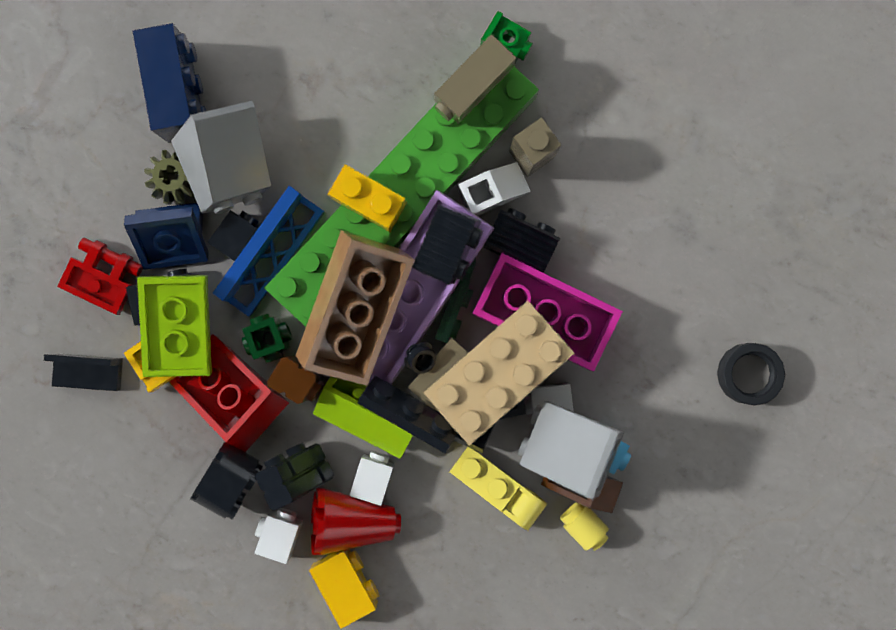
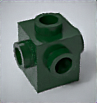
[242,313,292,363]

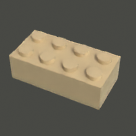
[423,301,574,445]

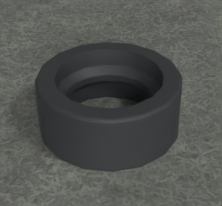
[717,343,786,406]

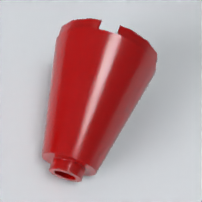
[311,488,401,556]

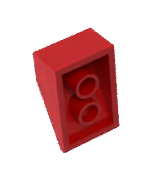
[169,334,289,452]

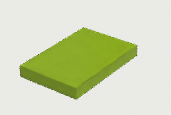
[137,275,212,377]

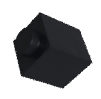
[208,210,259,261]

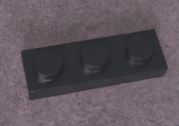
[358,376,457,454]

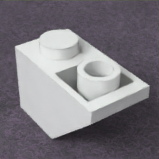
[458,162,531,216]

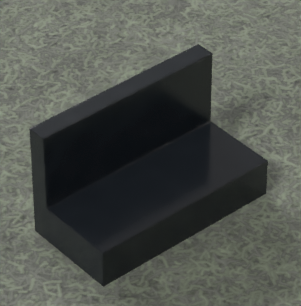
[44,354,123,391]

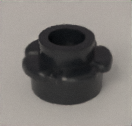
[404,342,436,374]

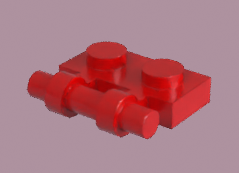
[57,237,143,315]

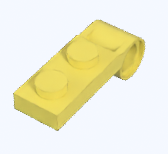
[450,447,547,531]

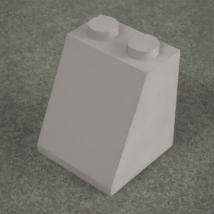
[171,101,271,214]
[518,401,624,499]

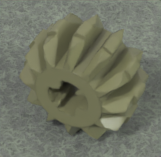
[144,150,195,205]

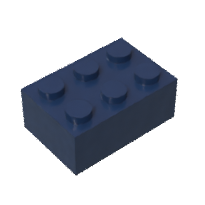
[132,23,207,143]

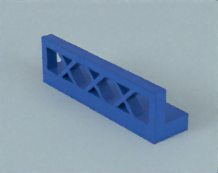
[212,186,325,317]

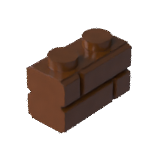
[267,355,326,404]

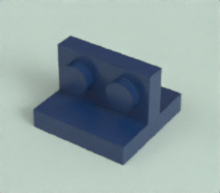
[124,202,209,270]

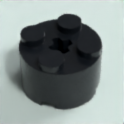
[190,441,263,520]

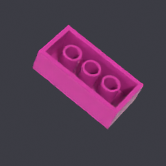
[472,253,623,372]

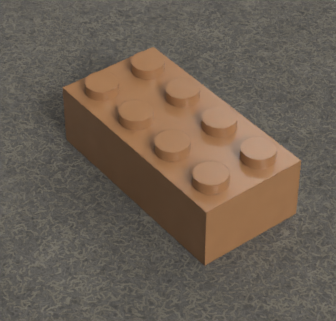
[296,230,415,386]

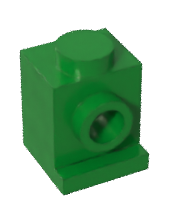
[480,11,533,63]

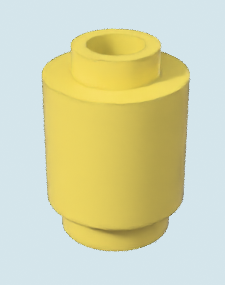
[560,502,609,551]

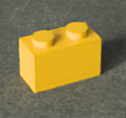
[328,164,407,232]
[309,549,380,629]

